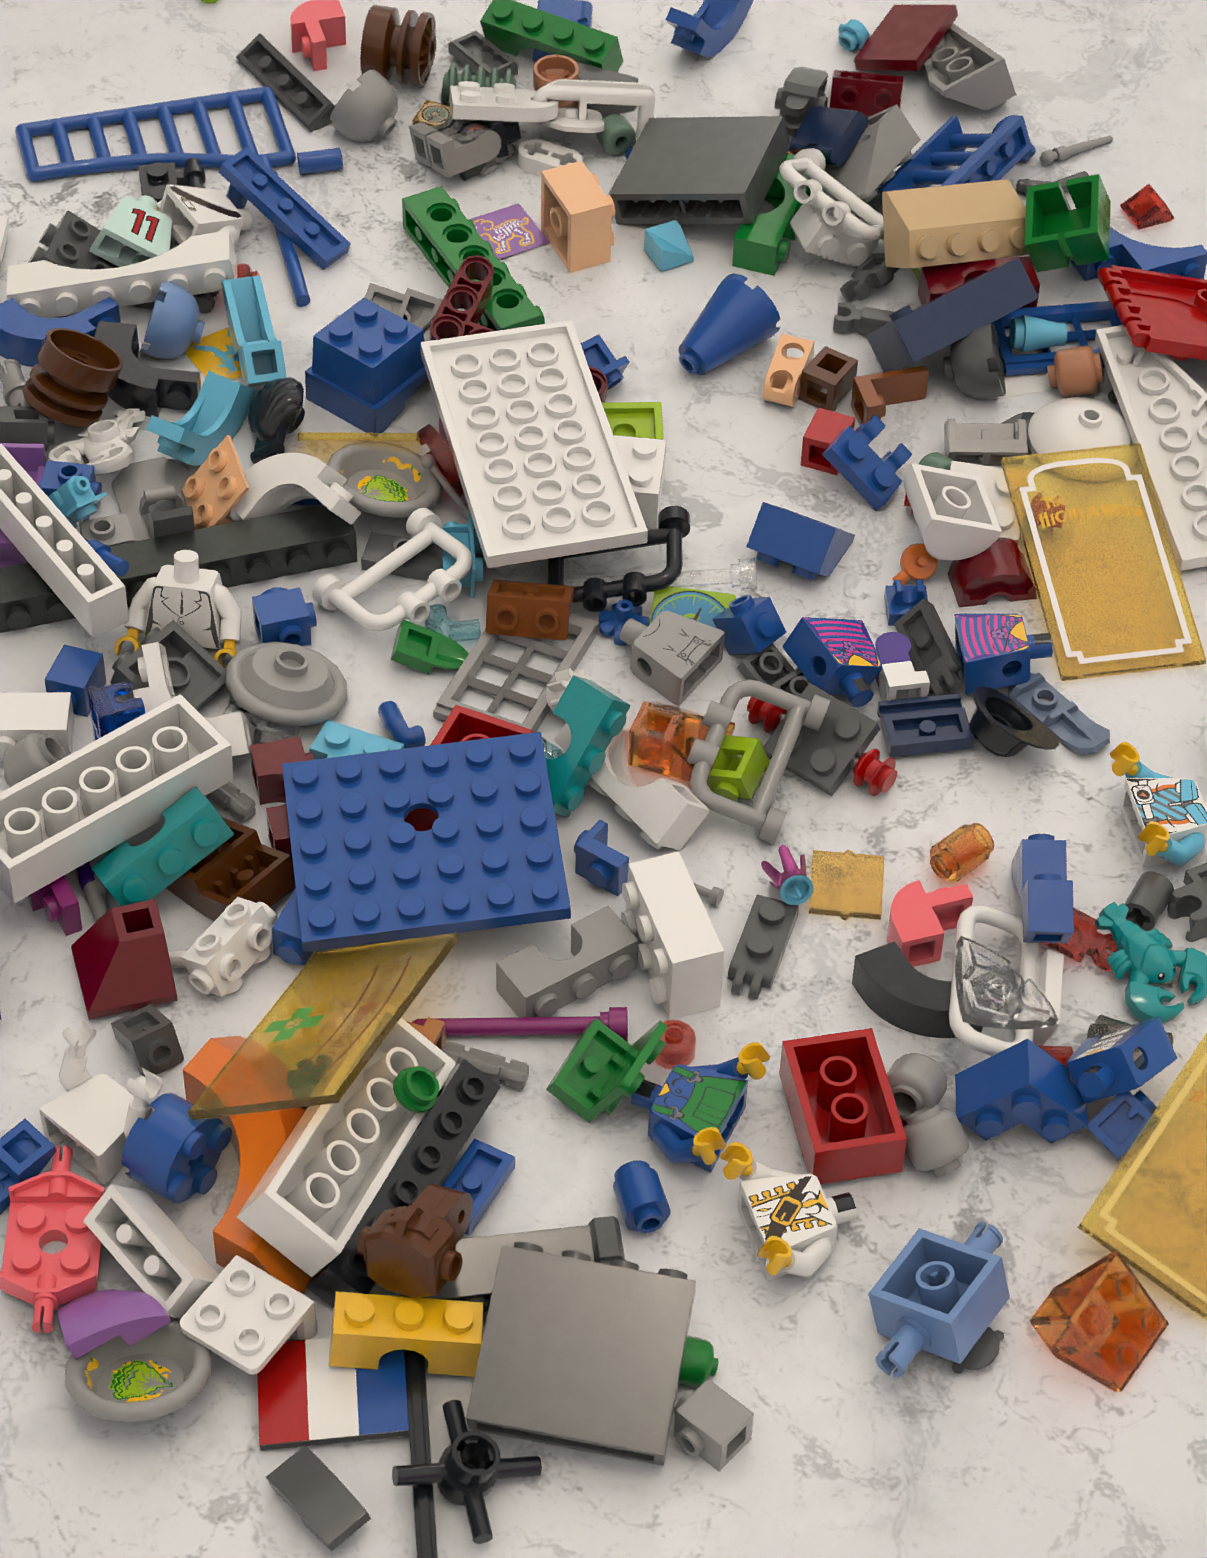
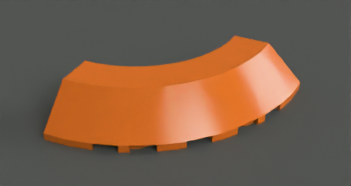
[183,1036,312,1294]

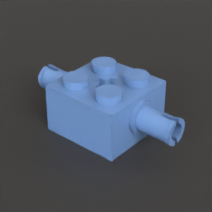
[868,1222,1010,1378]

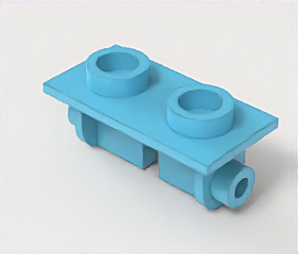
[48,476,108,528]
[442,513,483,598]

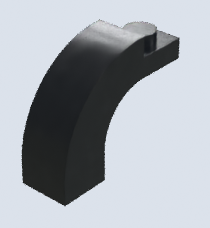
[94,321,201,417]
[852,941,1017,1038]

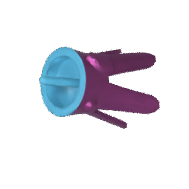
[761,845,813,905]

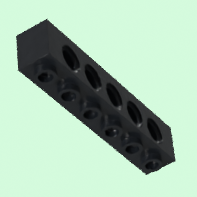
[306,1059,501,1308]

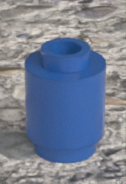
[613,1160,671,1233]

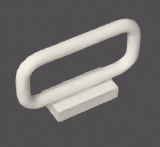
[949,905,1064,1056]

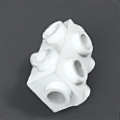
[169,897,277,997]

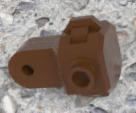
[357,1183,473,1299]

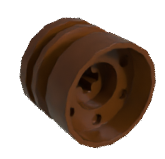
[360,5,436,87]
[22,328,124,428]

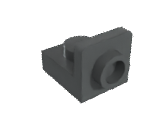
[111,1004,184,1077]

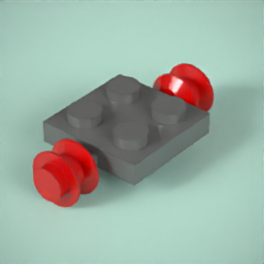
[747,683,898,796]

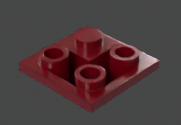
[71,899,178,1020]

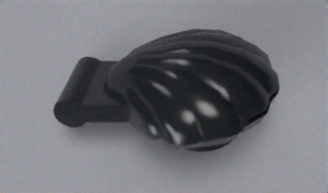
[248,377,305,464]

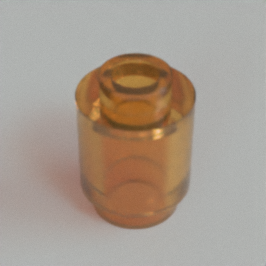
[930,823,994,882]

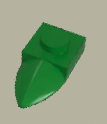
[390,619,469,674]

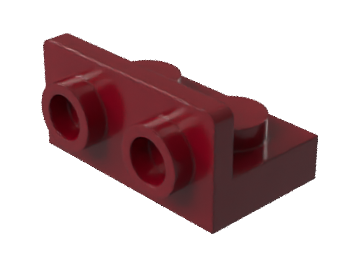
[829,70,904,116]

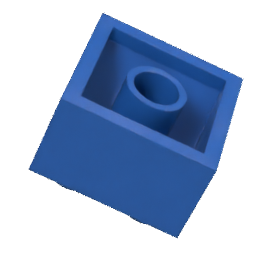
[746,502,855,581]

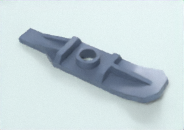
[1006,672,1110,754]

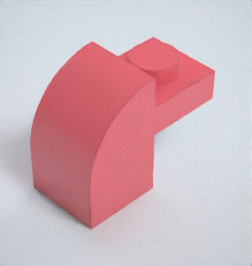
[290,0,346,71]
[887,880,973,967]

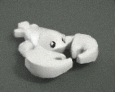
[48,408,146,475]

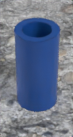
[297,148,343,174]

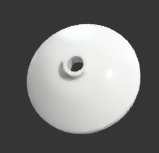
[1027,397,1139,484]

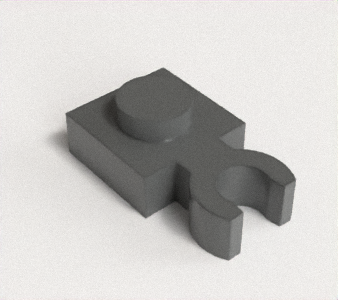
[840,253,900,302]

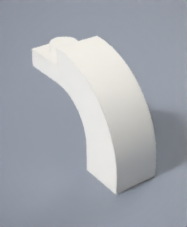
[232,452,361,525]
[133,642,252,761]

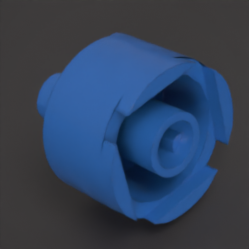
[122,1093,232,1203]

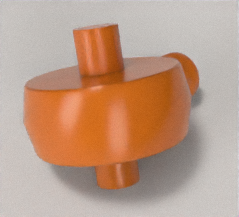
[892,543,938,585]

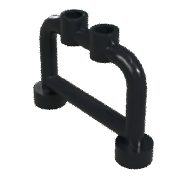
[547,506,690,612]

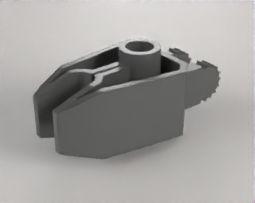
[775,67,828,137]

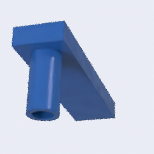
[219,146,351,270]

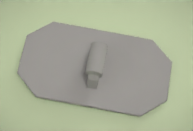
[111,457,195,541]

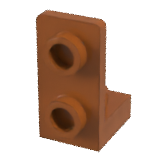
[851,366,929,425]

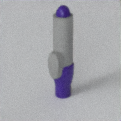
[77,862,110,922]

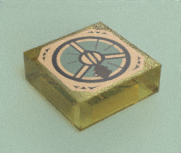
[412,100,452,127]

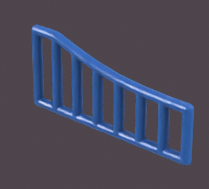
[15,86,296,182]

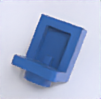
[580,334,630,390]
[573,820,629,896]

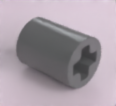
[1124,871,1174,931]

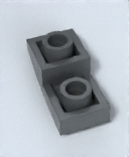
[737,643,810,697]
[266,1445,371,1551]

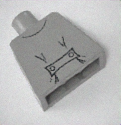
[620,611,725,707]

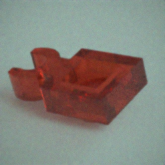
[1043,907,1118,971]

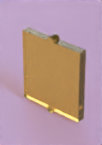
[809,850,884,920]

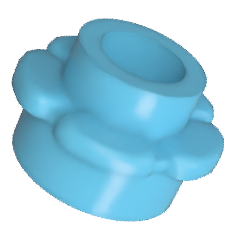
[838,19,870,51]

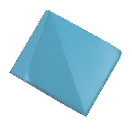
[644,220,694,272]

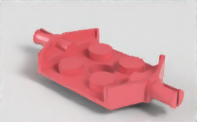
[0,1145,105,1334]

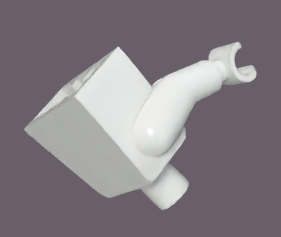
[39,1020,163,1185]

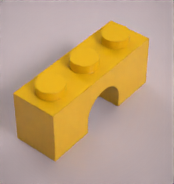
[329,1292,483,1377]

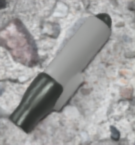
[459,144,516,181]

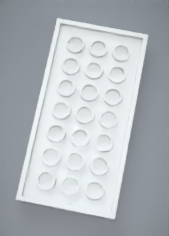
[420,320,648,568]

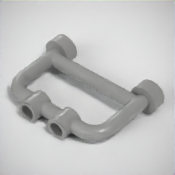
[687,679,831,844]

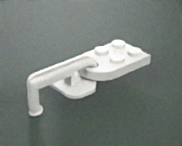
[449,79,655,143]

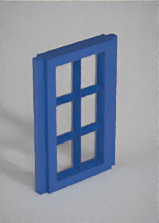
[993,301,1122,376]

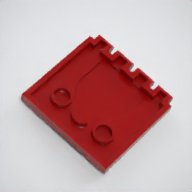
[1097,265,1207,362]

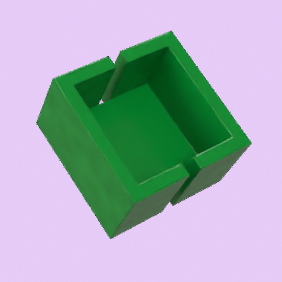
[1025,174,1111,272]

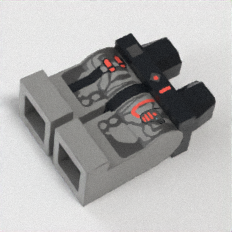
[409,115,521,178]

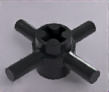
[392,1400,542,1544]

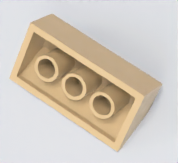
[882,179,1029,268]

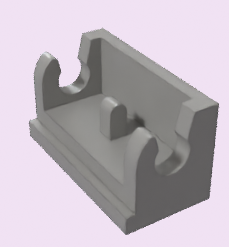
[944,419,1028,466]

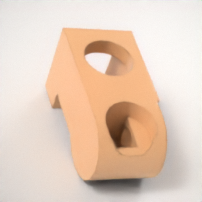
[763,334,814,407]

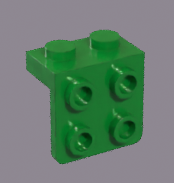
[546,1018,668,1123]

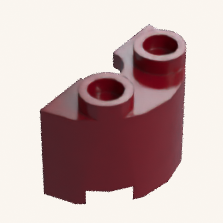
[947,539,1037,607]

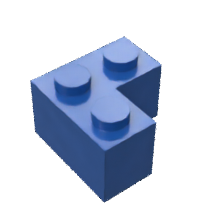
[955,1038,1088,1143]

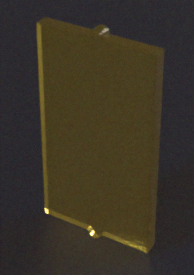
[298,432,421,442]

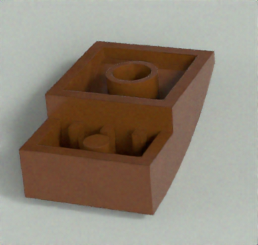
[166,817,296,921]

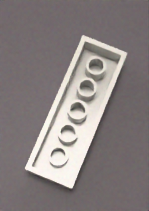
[0,694,234,903]
[237,1005,456,1277]

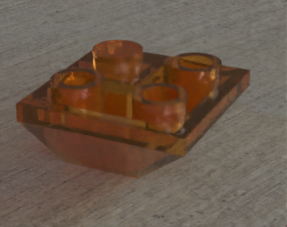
[628,701,735,787]
[1029,1252,1169,1392]

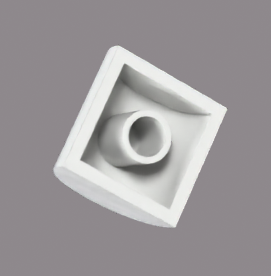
[904,463,1002,560]

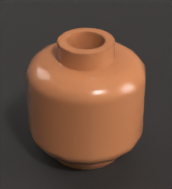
[1047,345,1104,398]

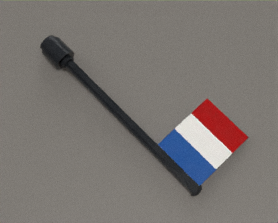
[257,1337,438,1558]

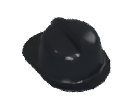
[969,687,1059,757]

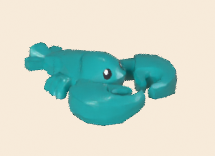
[1095,902,1207,1024]

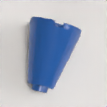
[678,273,780,375]

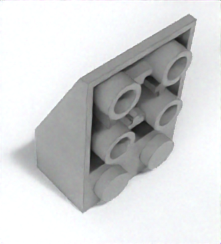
[822,104,920,203]

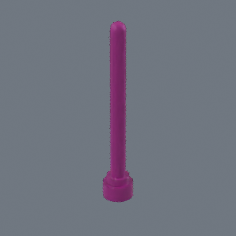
[412,1007,628,1042]

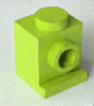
[707,735,770,802]

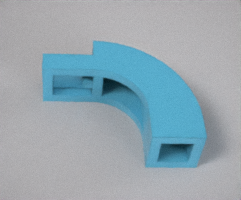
[146,371,257,466]

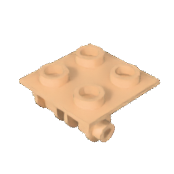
[182,435,249,530]

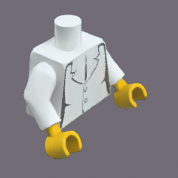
[114,550,241,667]

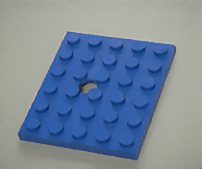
[282,732,571,952]

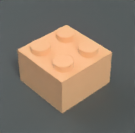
[541,161,615,273]

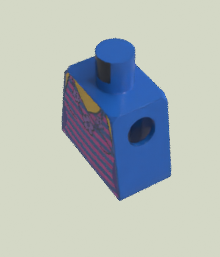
[954,613,1053,695]
[782,617,882,707]

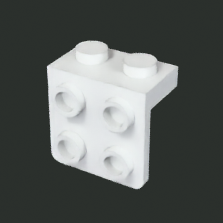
[180,1255,318,1374]

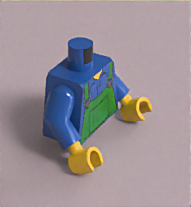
[631,1042,770,1172]

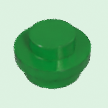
[393,1067,439,1113]

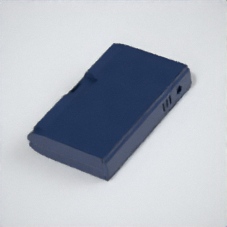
[788,106,870,166]

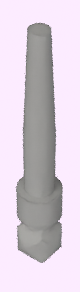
[1039,135,1113,166]

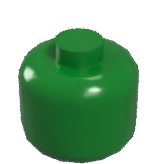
[679,1335,718,1388]

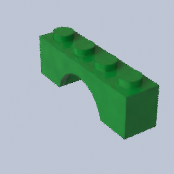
[480,0,624,72]
[732,153,811,276]

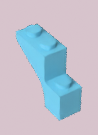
[221,275,287,388]

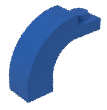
[665,0,754,57]
[0,297,121,367]

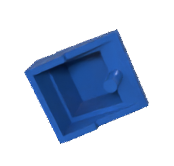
[305,298,427,438]

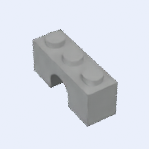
[496,906,638,1017]

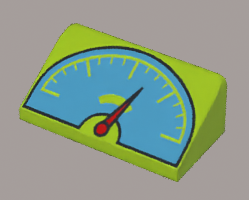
[649,586,736,628]

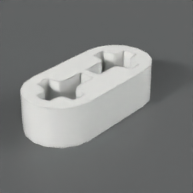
[518,139,583,176]

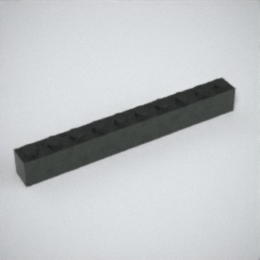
[0,505,357,633]

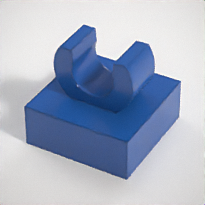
[884,580,928,626]

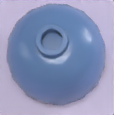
[140,281,205,359]

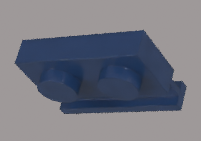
[877,693,974,757]

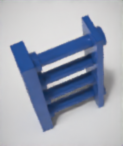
[878,116,1032,203]

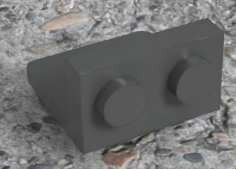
[28,210,119,270]

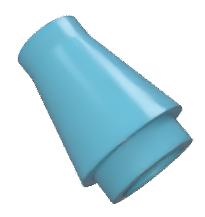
[1009,315,1067,353]

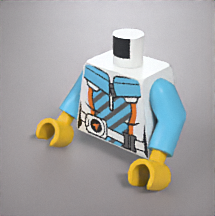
[1110,742,1207,868]

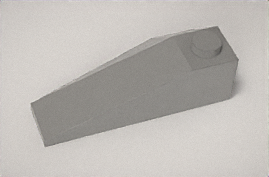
[924,23,1016,111]

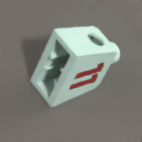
[89,195,172,267]

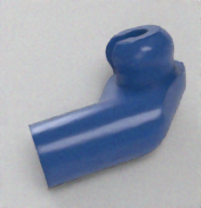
[378,701,426,749]

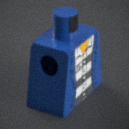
[1067,1017,1177,1103]

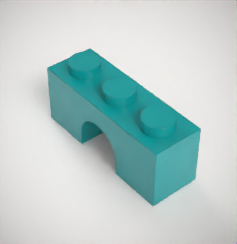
[545,675,631,817]
[91,786,234,906]

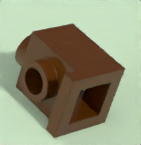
[799,346,858,412]

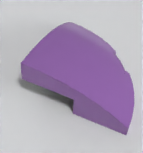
[58,1289,172,1359]

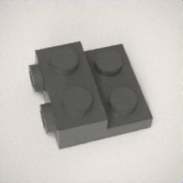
[110,620,226,711]

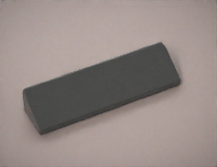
[235,33,335,132]

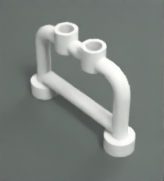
[779,148,884,241]
[312,508,473,631]

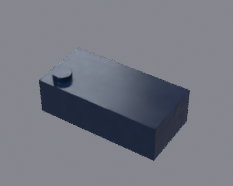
[865,257,1039,372]

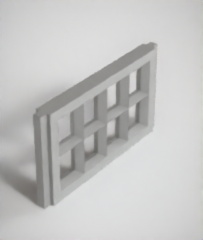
[433,612,600,733]

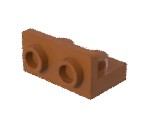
[486,579,574,641]

